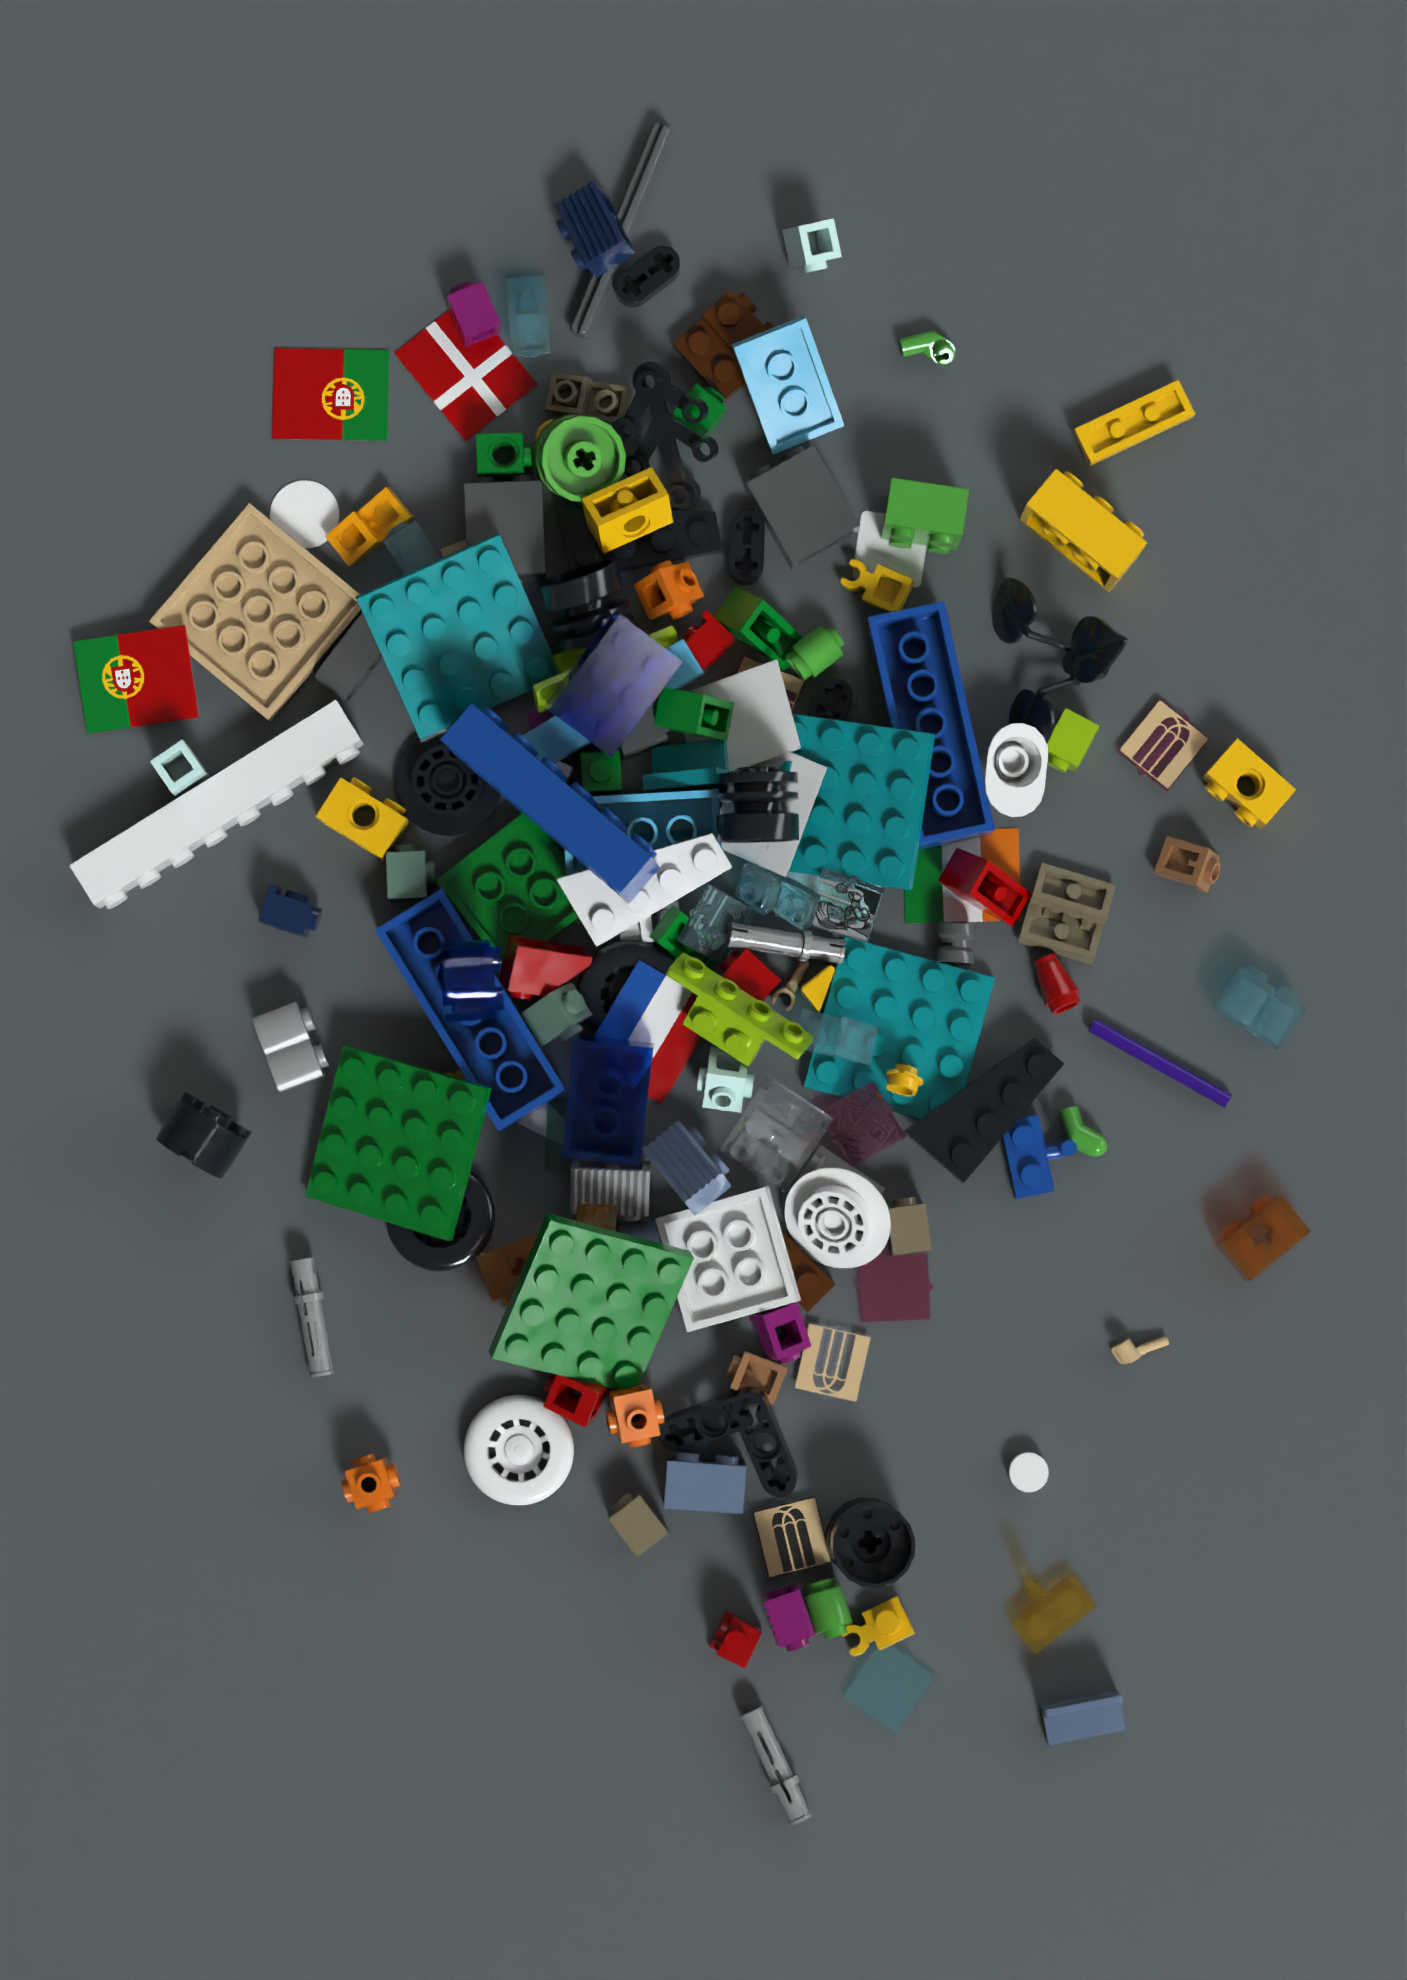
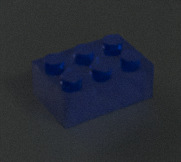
[544,611,683,757]
[561,1035,655,1166]

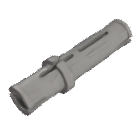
[726,922,846,964]
[290,1257,335,1378]
[739,1705,813,1826]

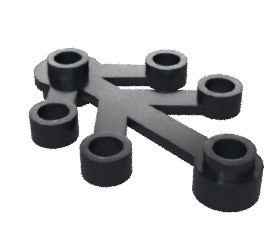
[612,361,719,510]

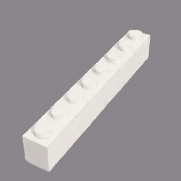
[69,700,364,909]

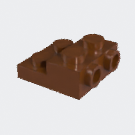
[673,289,774,403]

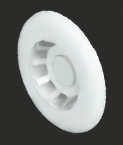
[784,1168,891,1268]
[464,1395,574,1506]

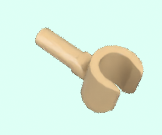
[772,961,810,1011]
[1111,1336,1169,1364]

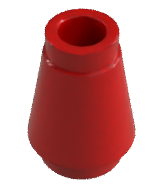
[1034,954,1081,1015]

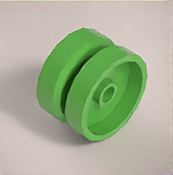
[532,414,626,502]

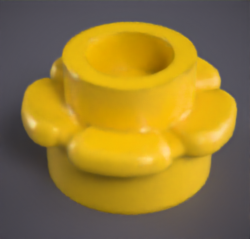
[885,1064,923,1096]

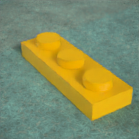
[1073,380,1195,466]

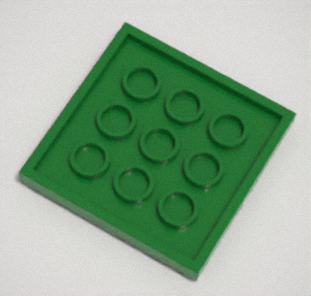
[305,1045,492,1241]
[488,1213,694,1390]

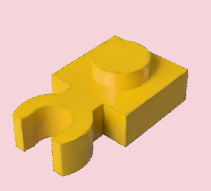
[840,559,915,613]
[842,1596,916,1656]

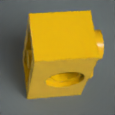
[581,467,673,554]
[1202,738,1297,829]
[316,777,410,862]

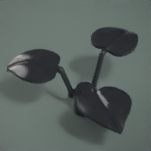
[993,578,1128,744]

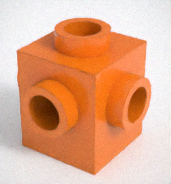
[634,560,704,620]
[605,1383,664,1447]
[341,1453,401,1513]

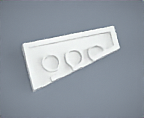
[556,832,732,947]

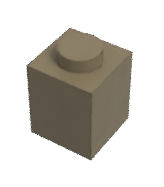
[888,1197,932,1256]
[608,1492,669,1557]

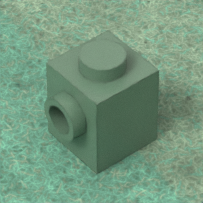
[386,844,436,903]
[520,982,592,1047]

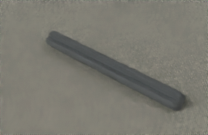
[570,123,673,339]

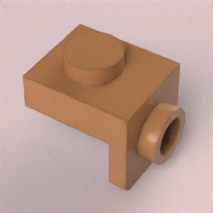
[725,1350,788,1405]

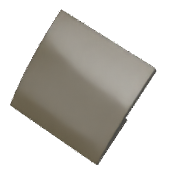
[1017,862,1116,965]

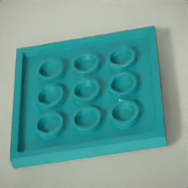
[355,533,558,740]
[759,714,935,890]
[803,936,995,1119]

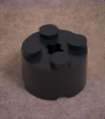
[156,1091,252,1179]

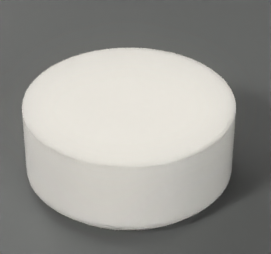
[1008,1452,1049,1492]

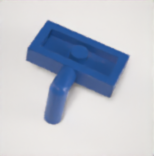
[1002,1115,1077,1199]

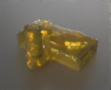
[1010,1574,1097,1655]

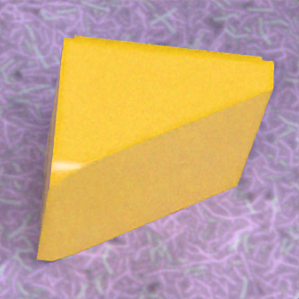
[800,965,835,1014]

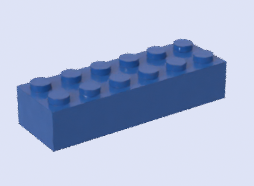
[866,601,995,850]
[440,703,660,904]
[375,889,567,1132]

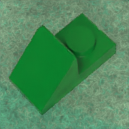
[649,905,718,969]

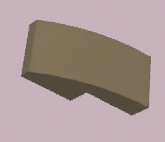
[545,372,633,428]

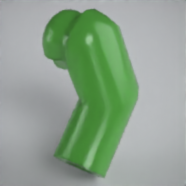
[899,331,955,365]
[1060,1106,1108,1157]

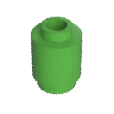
[785,625,845,681]
[804,1578,853,1640]

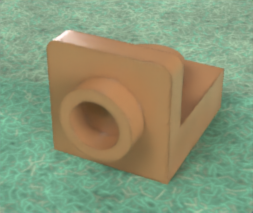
[1154,836,1221,893]

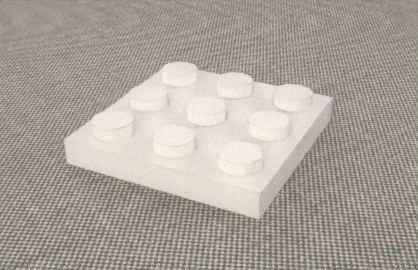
[655,1186,801,1332]

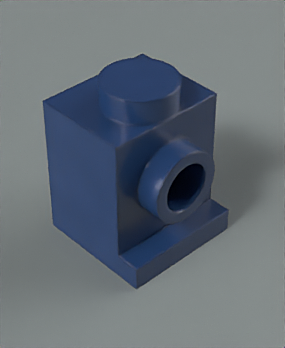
[258,884,322,938]

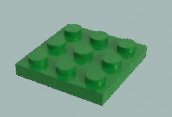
[436,813,579,965]

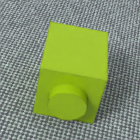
[1047,708,1100,773]

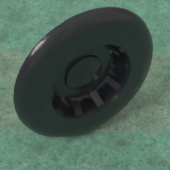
[394,728,501,836]
[577,940,675,1033]
[386,1171,495,1271]

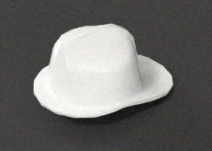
[984,723,1048,817]

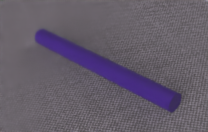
[1088,1018,1232,1108]

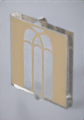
[794,1322,872,1403]

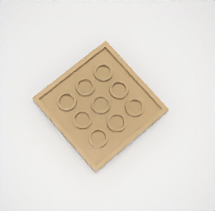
[149,503,362,722]

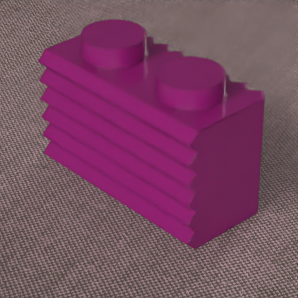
[761,1582,815,1652]

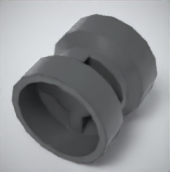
[935,922,976,965]

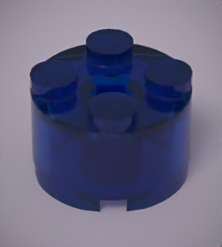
[440,939,504,1022]

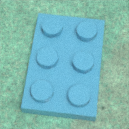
[731,315,844,454]

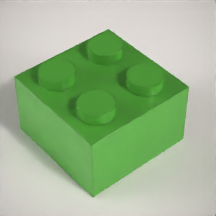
[881,478,969,554]

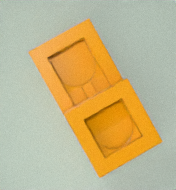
[325,487,414,566]

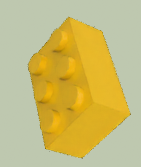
[1019,469,1148,592]

